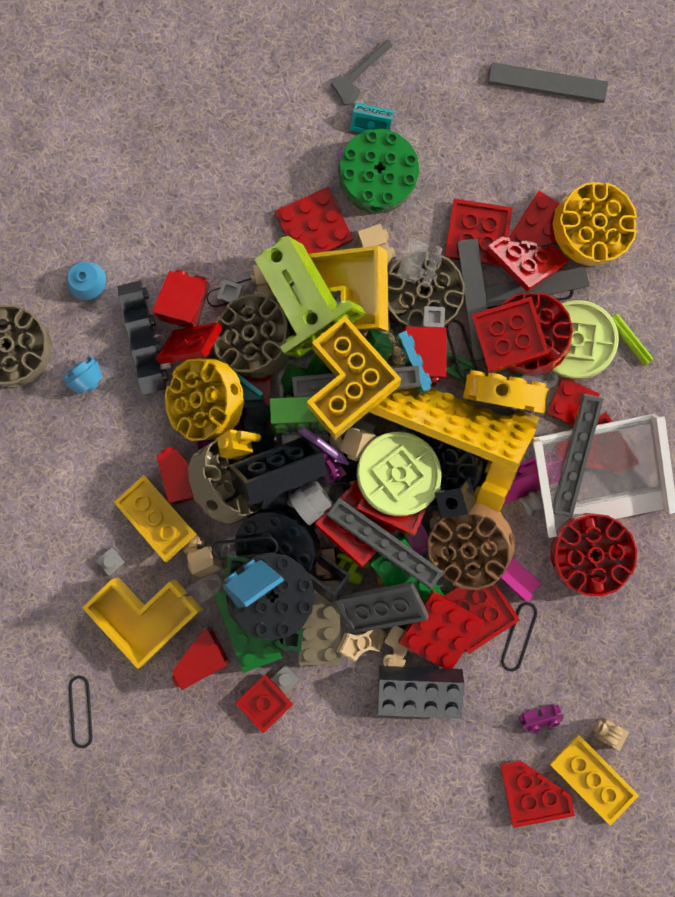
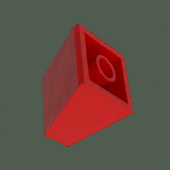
[152,270,210,328]
[401,326,446,386]
[156,447,194,505]
[171,627,230,690]

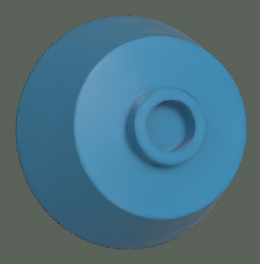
[66,261,106,300]
[61,355,103,394]

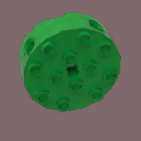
[338,129,420,214]

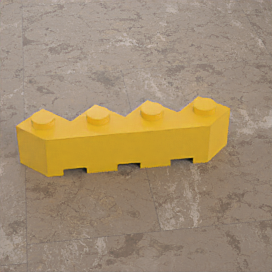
[474,409,540,513]

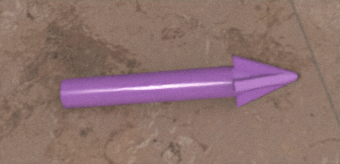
[299,426,349,465]

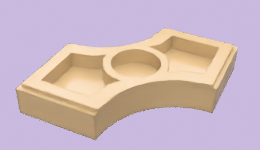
[336,629,387,661]

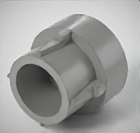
[289,481,332,525]

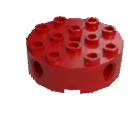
[500,292,573,376]
[550,513,637,597]

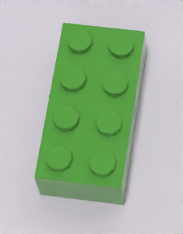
[270,397,356,434]

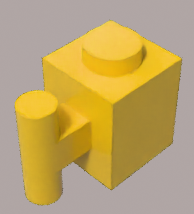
[217,430,261,460]

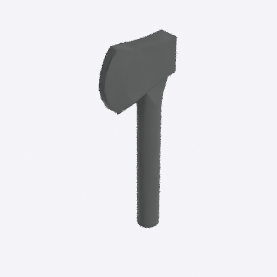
[331,39,392,105]

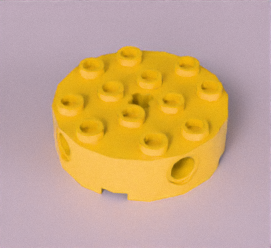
[553,182,637,266]
[165,358,244,441]
[462,370,549,413]

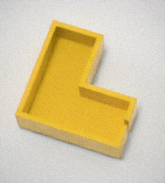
[309,245,388,334]
[82,577,203,669]

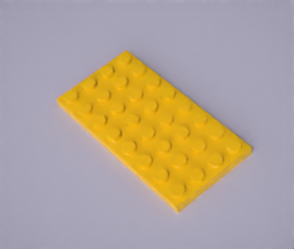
[369,386,536,471]

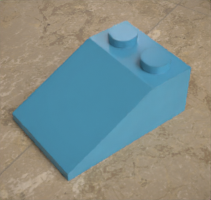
[223,559,284,608]

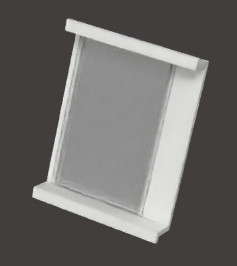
[533,414,675,538]

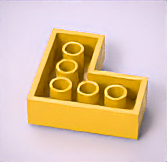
[307,316,401,439]

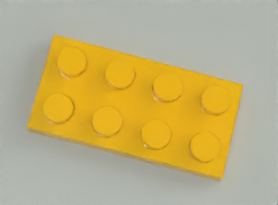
[114,475,197,562]
[549,734,639,826]

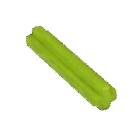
[612,314,653,366]

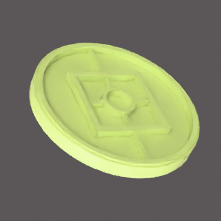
[551,300,619,380]
[357,432,441,516]

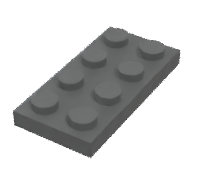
[336,581,429,634]

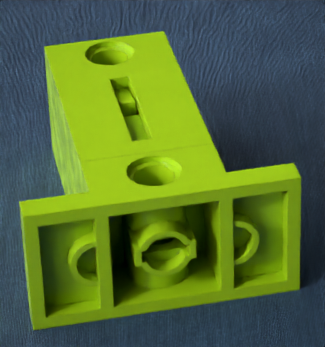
[254,236,366,359]

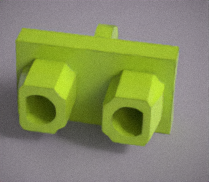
[336,553,370,585]

